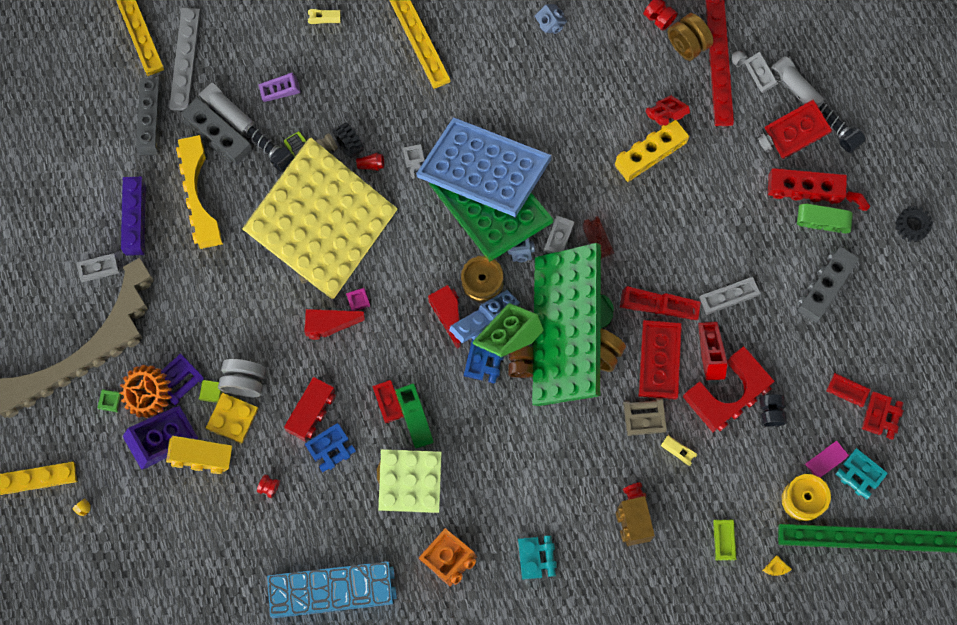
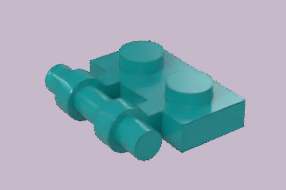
[835,448,888,500]
[518,536,557,580]

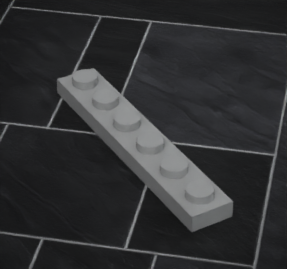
[169,8,200,111]

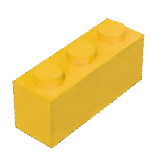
[166,436,232,474]

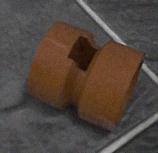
[508,346,534,378]

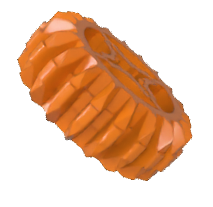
[119,365,173,418]

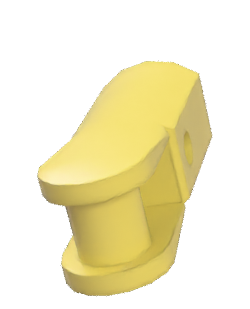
[308,9,341,24]
[661,435,697,466]

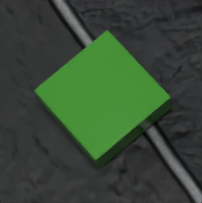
[97,389,122,412]

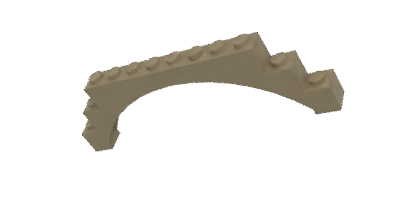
[0,258,154,418]

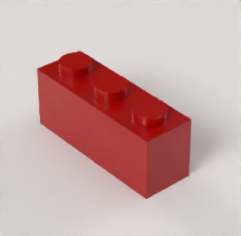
[284,377,336,442]

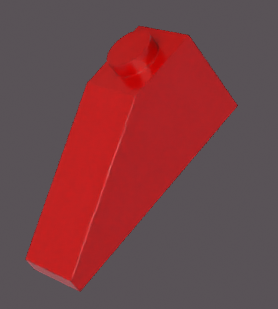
[428,285,461,348]
[304,309,365,340]
[698,322,728,380]

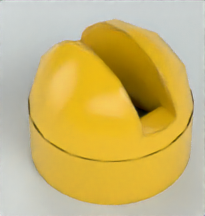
[73,498,91,516]

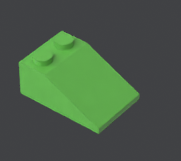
[473,303,544,357]

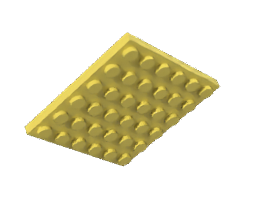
[242,138,397,299]

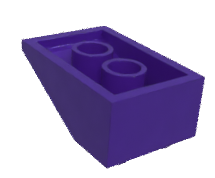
[123,406,198,470]

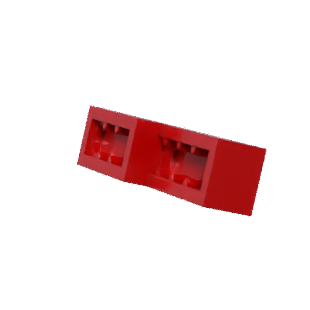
[620,286,701,320]

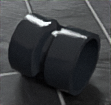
[759,394,787,427]

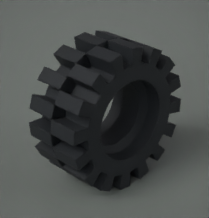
[333,122,364,158]
[895,206,933,242]

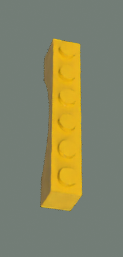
[176,135,223,249]

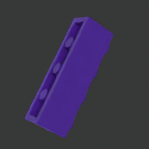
[121,176,146,256]

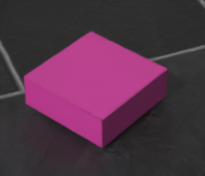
[346,288,370,311]

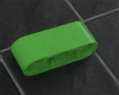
[797,204,853,234]

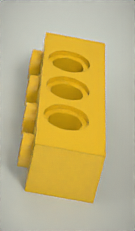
[615,120,689,182]

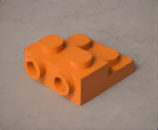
[419,528,477,587]

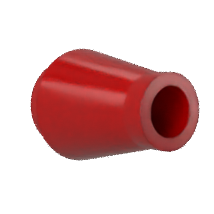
[356,152,385,171]

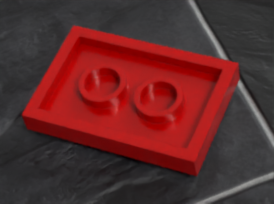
[764,100,832,160]

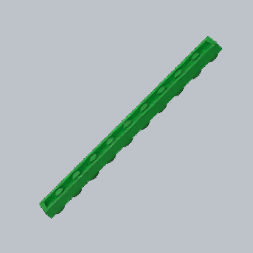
[778,524,957,553]

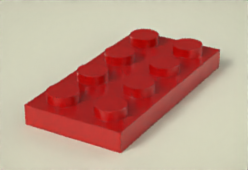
[638,320,681,400]

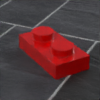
[372,380,404,424]

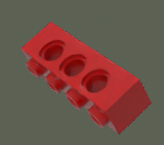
[768,168,847,204]

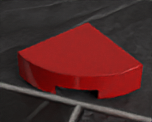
[845,191,870,211]

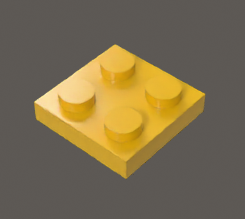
[206,393,259,444]

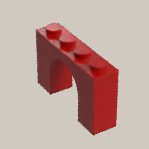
[683,346,775,432]

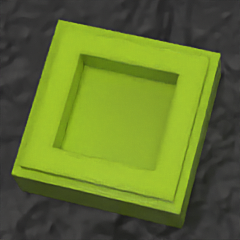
[199,380,221,403]

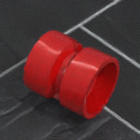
[643,0,678,31]

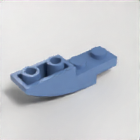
[450,290,520,343]

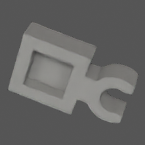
[403,144,425,179]

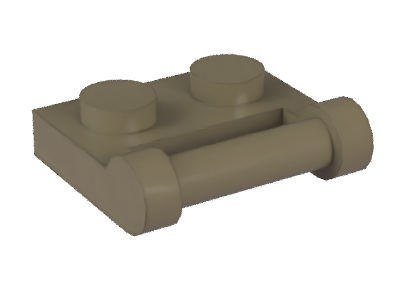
[623,398,667,436]

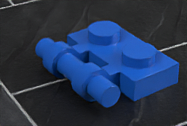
[464,339,504,384]
[305,423,356,473]

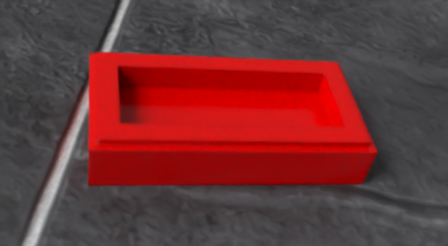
[826,373,870,407]

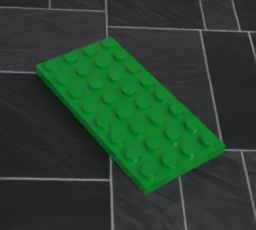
[532,243,601,406]

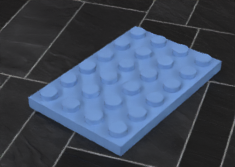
[416,117,551,217]

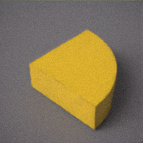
[763,555,791,576]

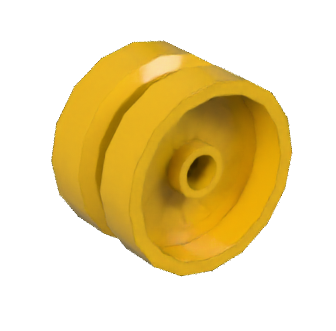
[782,474,831,522]

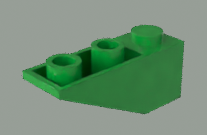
[395,383,434,449]

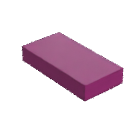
[805,441,849,478]

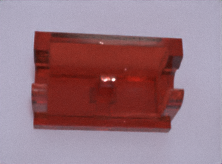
[583,216,614,259]

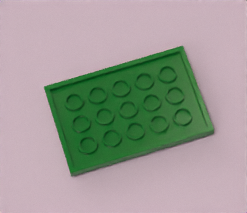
[429,182,553,262]

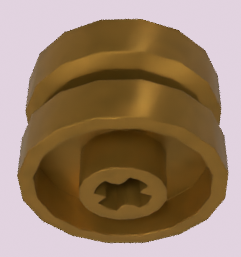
[667,13,713,61]
[461,256,503,303]
[600,328,626,372]

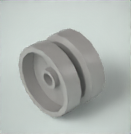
[218,359,265,397]

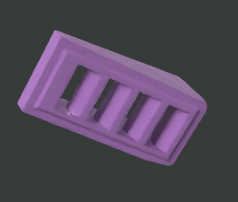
[258,73,301,102]

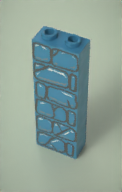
[267,562,397,618]

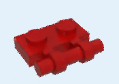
[645,95,690,126]
[861,391,904,440]

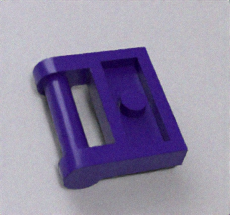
[161,353,205,406]

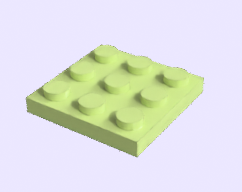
[378,450,441,513]

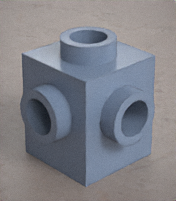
[535,4,567,34]
[508,238,535,262]

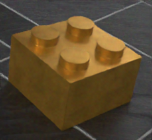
[615,496,655,546]

